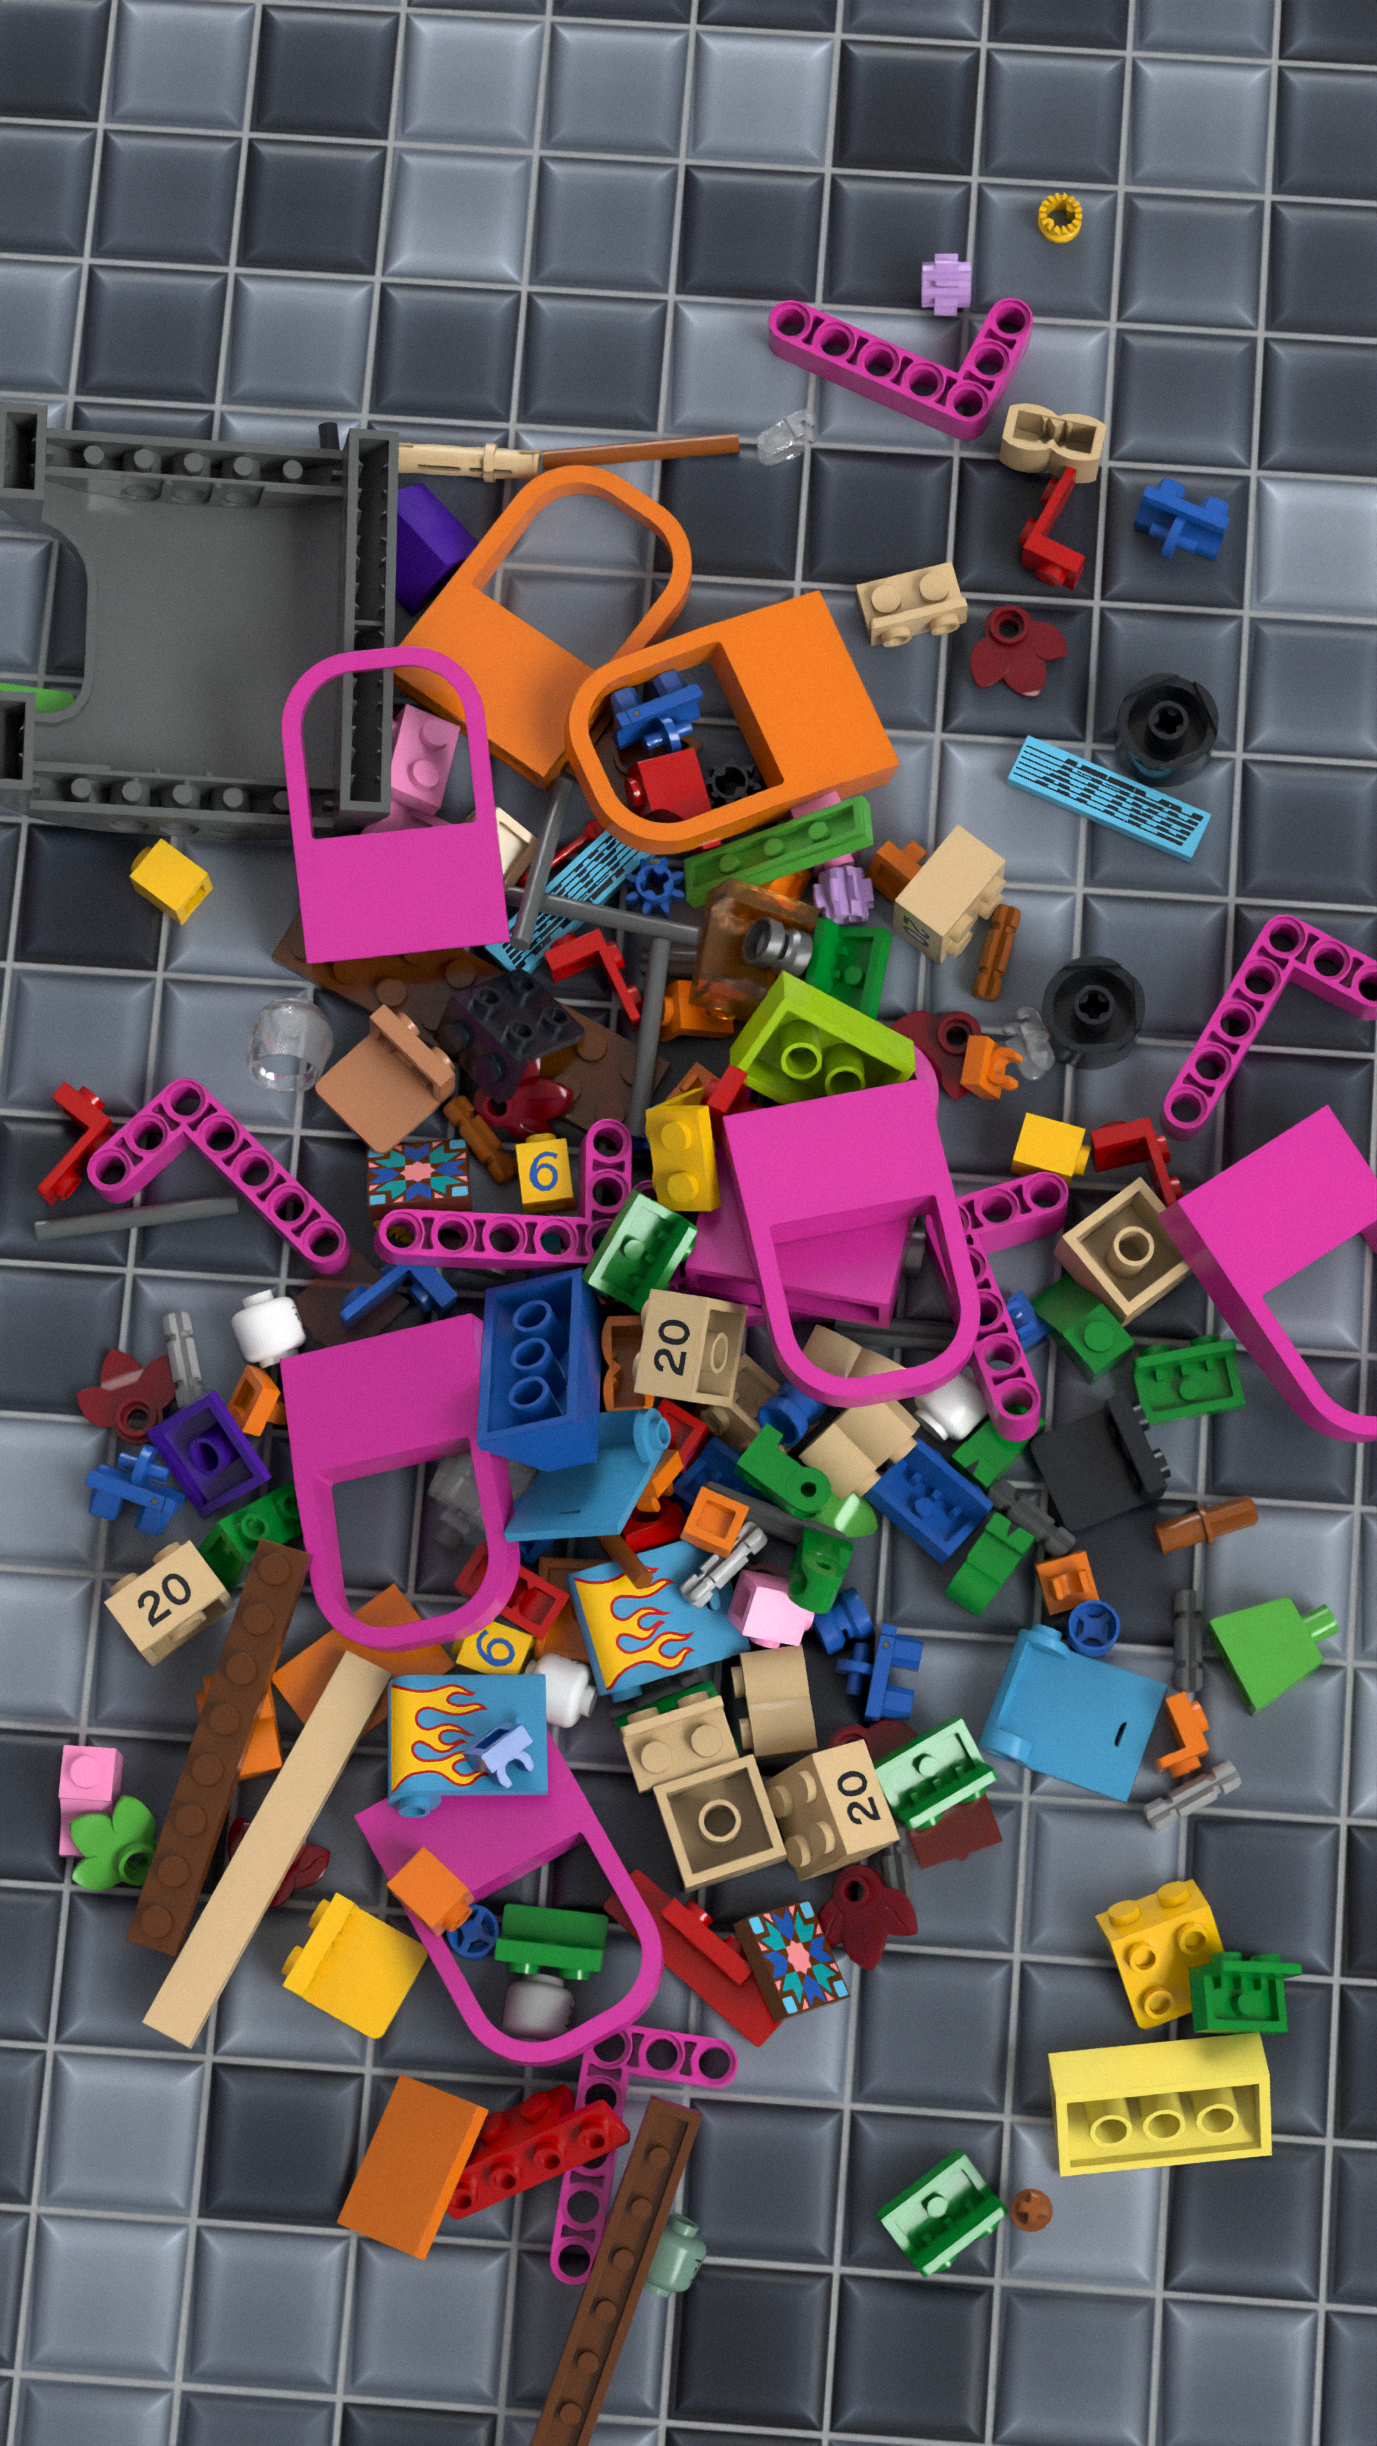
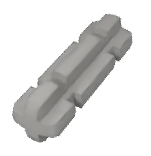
[162,1312,204,1410]
[679,1521,767,1609]
[1143,1761,1242,1832]

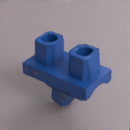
[1133,477,1230,561]
[609,669,703,755]
[85,1445,187,1537]
[834,1623,924,1724]

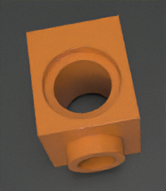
[386,1846,475,1938]

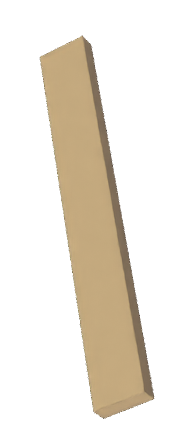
[142,1650,394,2049]

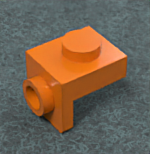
[659,980,734,1042]
[1153,1691,1209,1778]

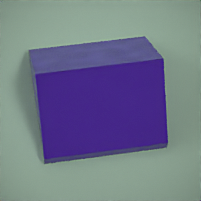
[395,482,479,617]
[145,1388,272,1518]

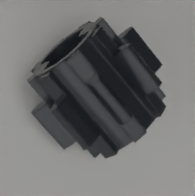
[704,756,762,810]

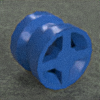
[446,1904,501,1961]

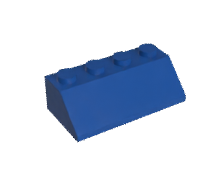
[476,1267,603,1472]

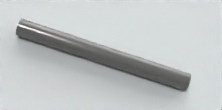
[510,777,573,951]
[505,885,702,946]
[627,938,671,1140]
[35,1193,240,1241]

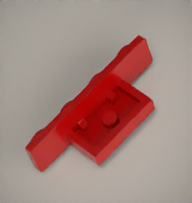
[604,1870,783,2047]
[446,2084,631,2220]

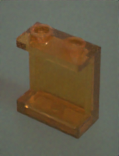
[688,878,819,1023]

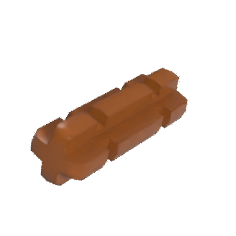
[972,904,1021,1002]
[443,1095,519,1186]

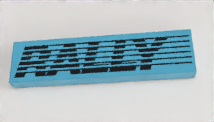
[1007,735,1211,863]
[483,830,657,974]

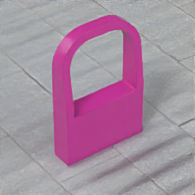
[281,646,510,964]
[685,1046,939,1329]
[721,1078,981,1408]
[1156,1105,1377,1443]
[279,1313,520,1653]
[354,1730,664,2067]

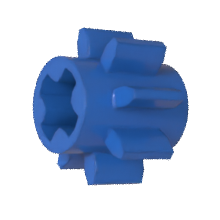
[625,857,685,920]

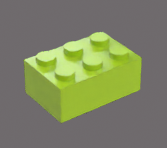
[730,971,916,1105]

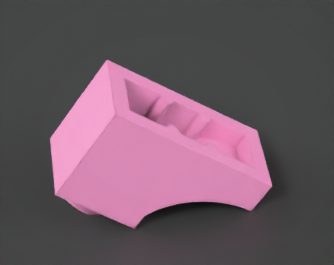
[58,1745,124,1858]

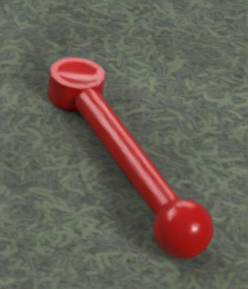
[517,821,605,888]

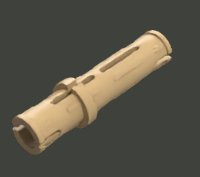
[398,442,541,483]

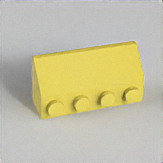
[1048,2032,1272,2177]

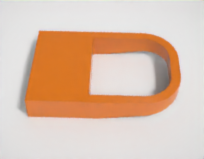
[393,465,692,792]
[564,590,900,855]

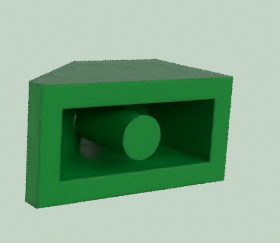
[1030,1274,1135,1386]

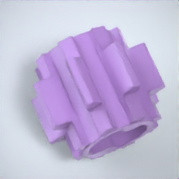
[921,254,971,316]
[813,866,874,926]

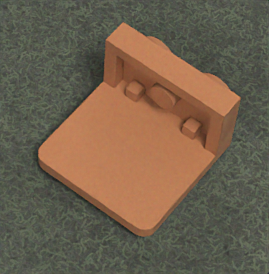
[315,1004,455,1154]

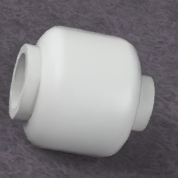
[231,1289,306,1369]
[914,1366,988,1443]
[524,1653,599,1728]

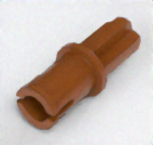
[1153,1495,1258,1556]
[1010,2189,1053,2232]

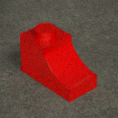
[624,748,722,856]
[453,1541,570,1641]

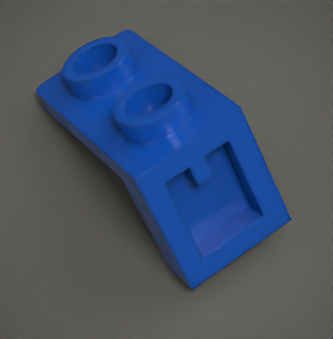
[339,1263,458,1331]

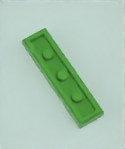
[683,795,874,909]

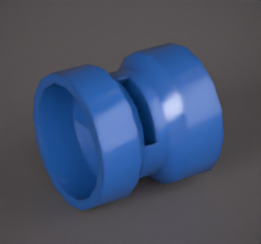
[757,1379,828,1447]
[812,1586,876,1655]
[1065,1600,1120,1658]

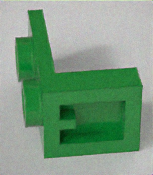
[197,1481,303,1591]

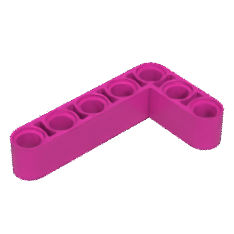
[769,298,1033,441]
[1160,915,1377,1141]
[87,1078,351,1275]
[373,1118,632,1272]
[925,1171,1069,1442]
[550,2025,738,2286]

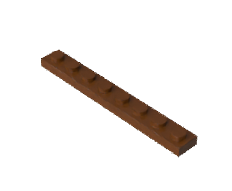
[125,1538,313,1957]
[529,2095,703,2446]

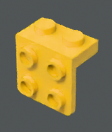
[645,1088,722,1211]
[1095,1879,1224,2029]
[281,1892,428,2039]

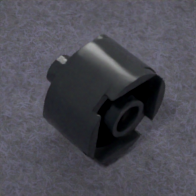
[1114,673,1219,788]
[1040,956,1145,1070]

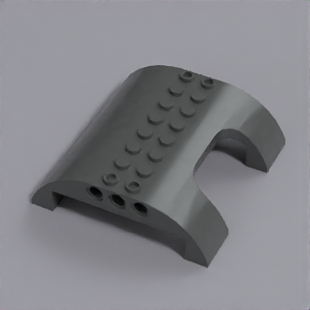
[0,402,399,840]

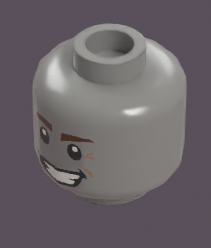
[501,1973,574,2042]

